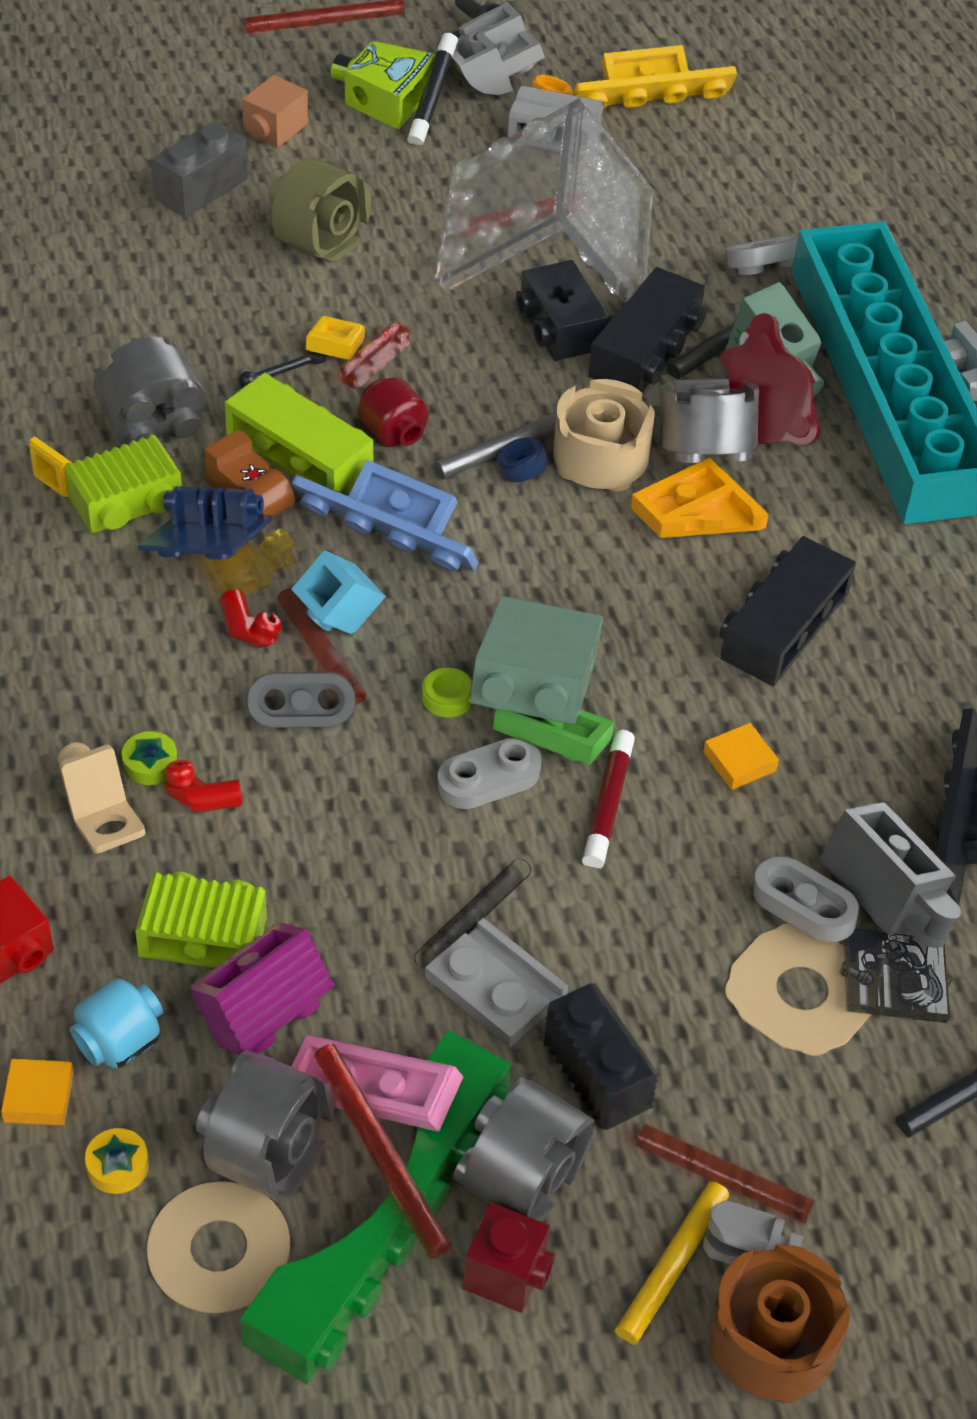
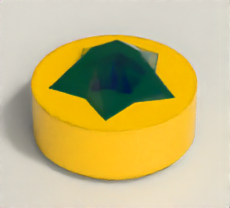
[85,1128,149,1194]

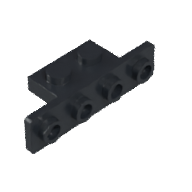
[934,708,977,906]

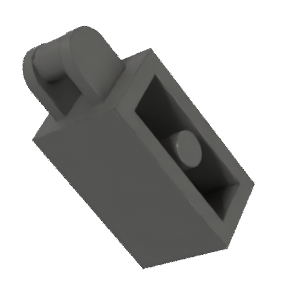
[820,802,961,948]

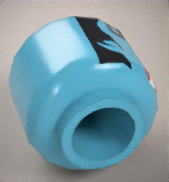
[69,978,163,1069]

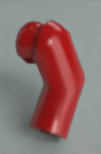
[163,760,242,812]

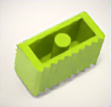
[64,434,182,534]
[135,872,267,968]

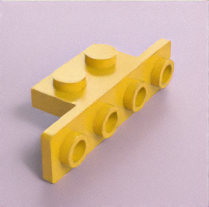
[572,45,737,109]

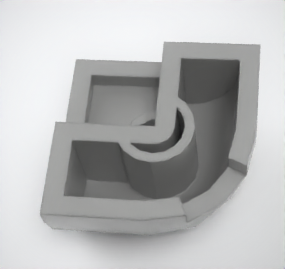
[451,2,545,95]

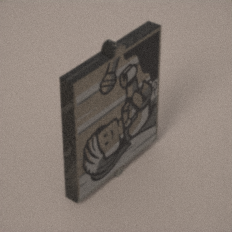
[839,928,953,1023]

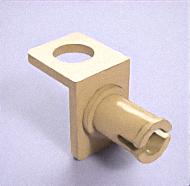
[57,742,146,854]

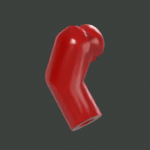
[220,589,282,648]

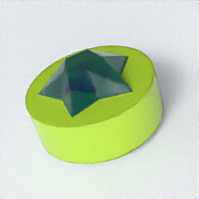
[122,731,178,785]

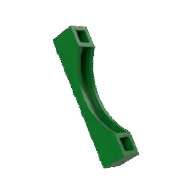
[240,1030,511,1385]

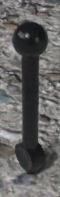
[238,351,326,388]

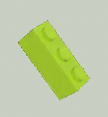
[225,373,373,495]

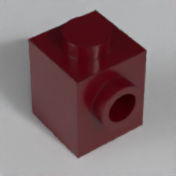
[463,1202,556,1313]

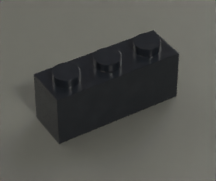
[588,266,707,392]
[719,536,856,687]

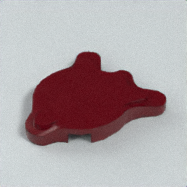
[721,313,821,446]

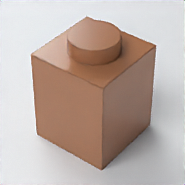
[242,75,308,148]

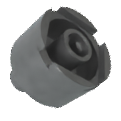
[93,337,206,445]
[660,378,759,463]
[196,1050,335,1200]
[453,1077,595,1222]

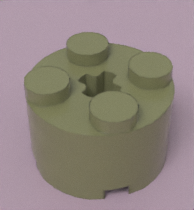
[269,157,371,261]

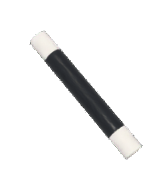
[407,33,458,146]

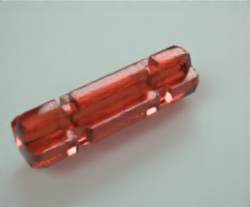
[340,322,411,389]

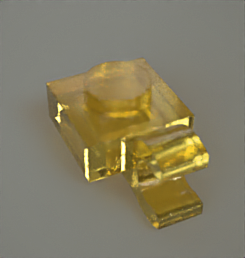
[202,529,297,596]

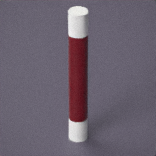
[582,730,635,869]

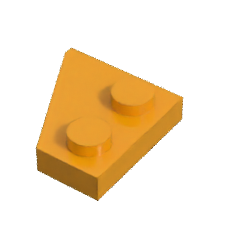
[631,457,769,538]

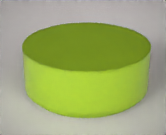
[422,667,473,718]

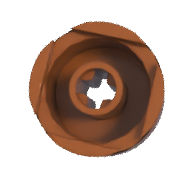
[709,1245,850,1403]

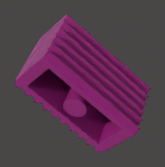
[190,922,334,1054]

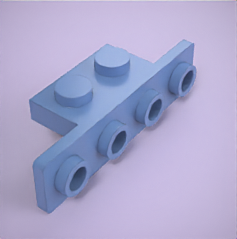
[291,460,479,572]

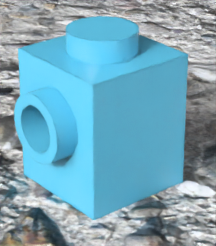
[291,550,386,634]

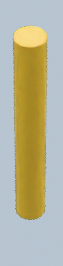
[615,1181,729,1345]

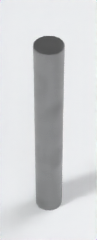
[434,413,556,479]

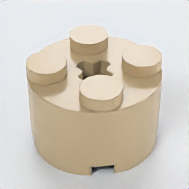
[553,379,655,492]

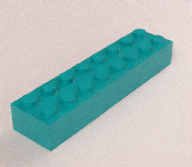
[791,221,977,525]

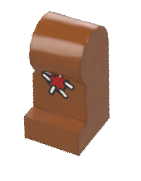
[204,429,295,517]

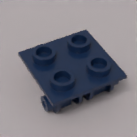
[138,486,272,560]

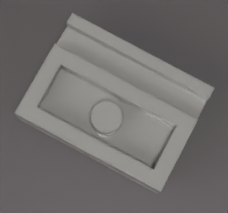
[425,918,568,1048]

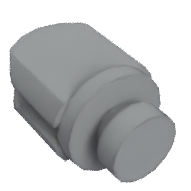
[703,1200,804,1264]

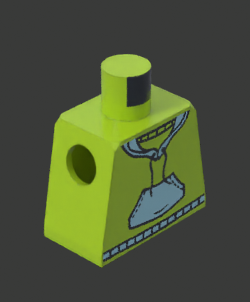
[331,42,436,129]

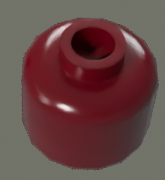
[357,377,429,447]

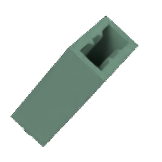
[470,596,604,725]

